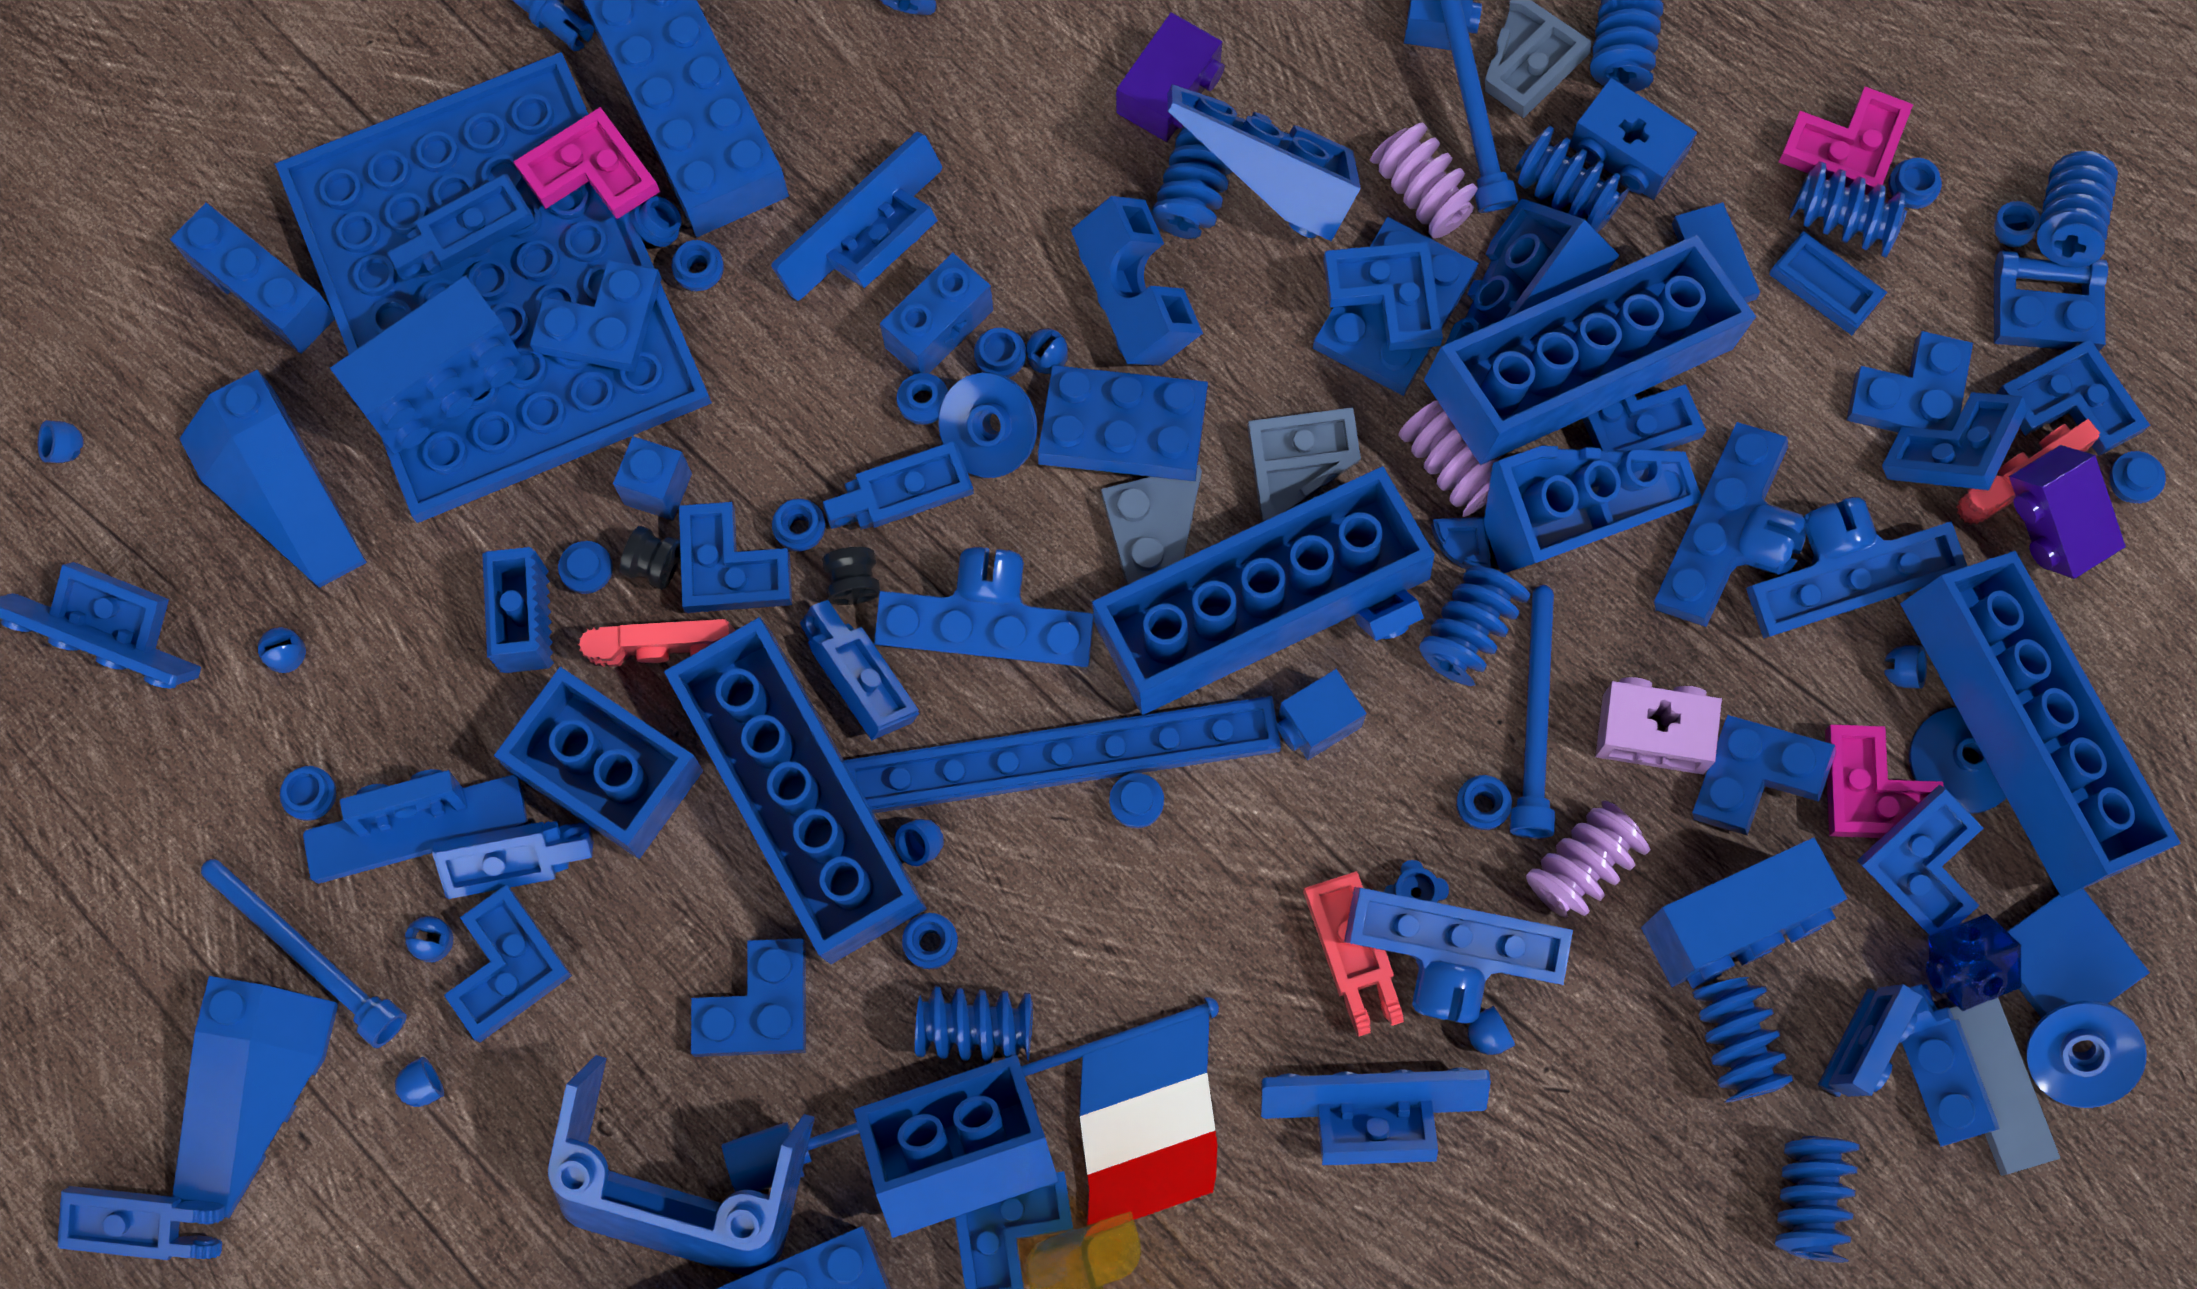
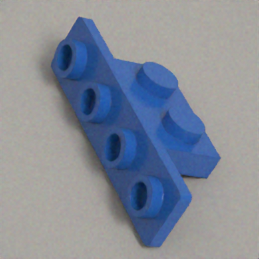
[772,132,942,301]
[0,562,201,689]
[303,769,528,884]
[1261,1067,1491,1165]

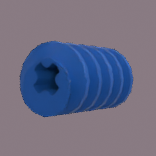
[1590,0,1664,92]
[1151,126,1233,239]
[1514,126,1630,233]
[2037,151,2118,268]
[1788,161,1907,258]
[1419,566,1530,686]
[1692,977,1793,1103]
[915,986,1033,1062]
[1775,1136,1860,1263]

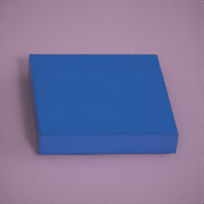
[1985,889,2150,1018]

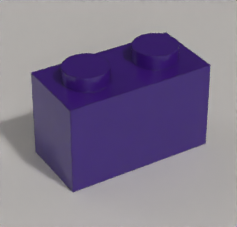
[1116,12,1225,142]
[2009,445,2126,579]

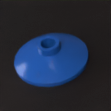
[939,372,1037,478]
[1909,707,2006,814]
[2026,1001,2147,1108]

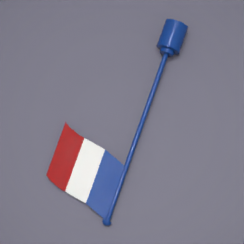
[721,997,1219,1237]

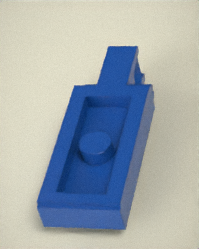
[387,174,535,282]
[823,441,974,530]
[800,600,919,741]
[432,822,594,899]
[1902,984,2000,1147]

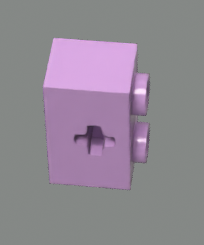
[1595,677,1722,775]

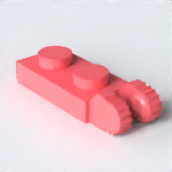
[1956,419,2100,525]
[578,619,736,667]
[1303,871,1404,1037]

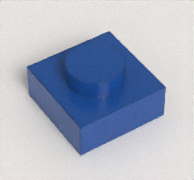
[1354,589,1424,641]

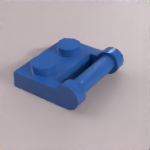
[1994,251,2108,351]

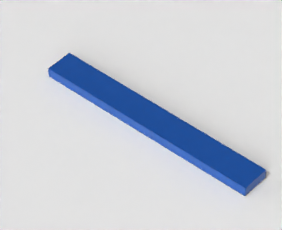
[844,696,1281,813]

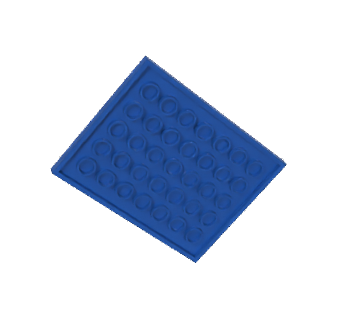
[275,52,712,523]

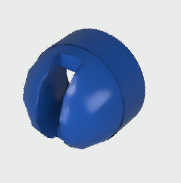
[1994,201,2040,248]
[1026,328,1068,374]
[38,420,84,463]
[258,627,306,673]
[1884,645,1927,689]
[895,819,944,866]
[405,916,453,962]
[1468,1006,1515,1055]
[395,1057,444,1107]

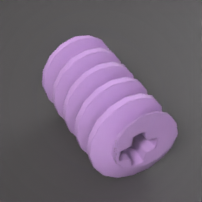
[1370,122,1478,238]
[1399,400,1501,517]
[1526,801,1651,918]

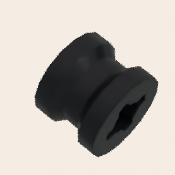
[620,526,681,590]
[822,547,881,605]

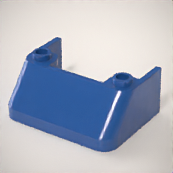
[548,1055,815,1276]

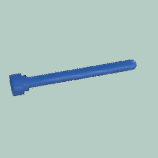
[1439,0,1519,213]
[1510,585,1555,839]
[201,859,407,1048]

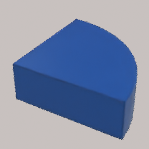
[1431,517,1491,570]

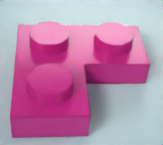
[1779,87,1913,195]
[514,107,660,219]
[1825,725,1943,838]

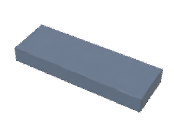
[1950,995,2060,1176]

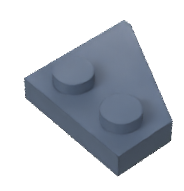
[1485,0,1591,118]
[1247,407,1361,522]
[1101,465,1202,585]

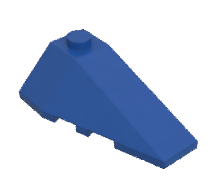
[179,369,367,588]
[1483,446,1702,573]

